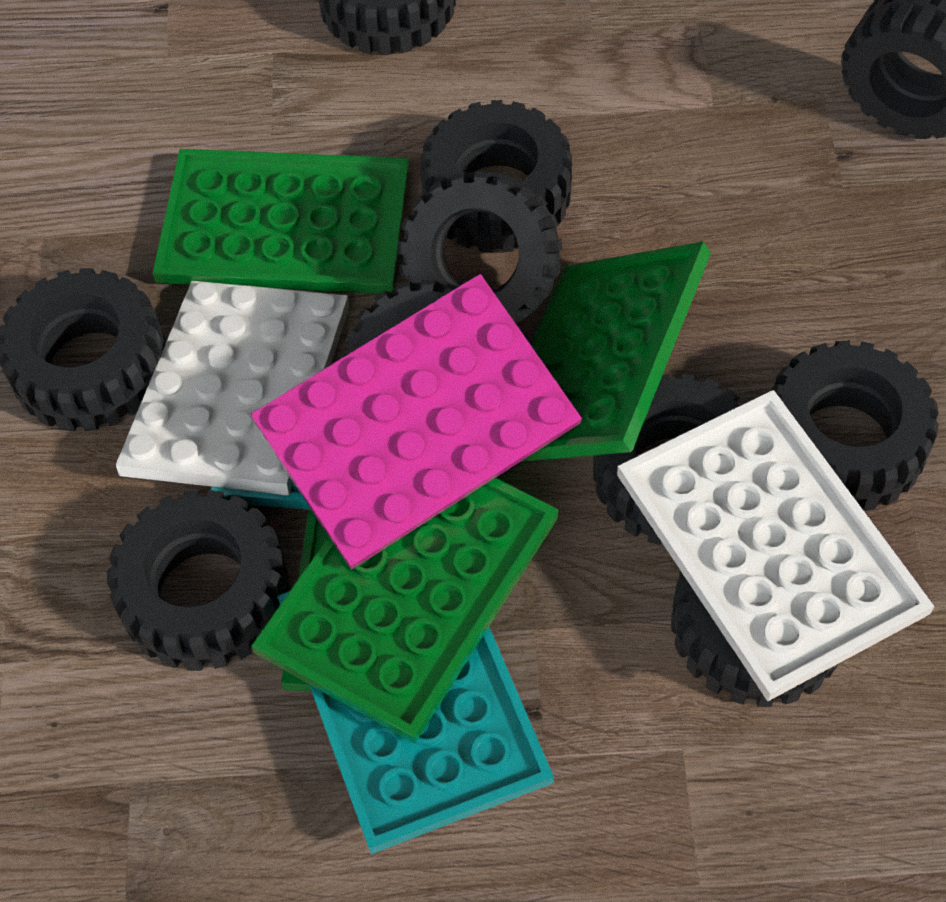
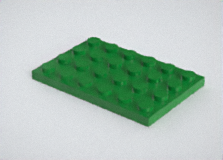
[152,148,410,294]
[521,241,711,462]
[252,478,558,744]

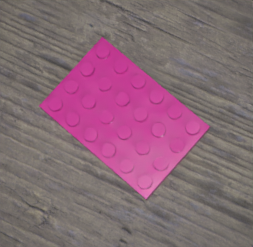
[251,274,582,570]

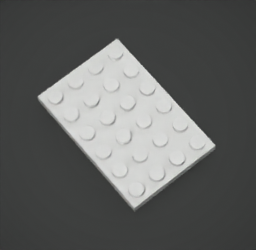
[116,281,349,495]
[617,390,934,701]

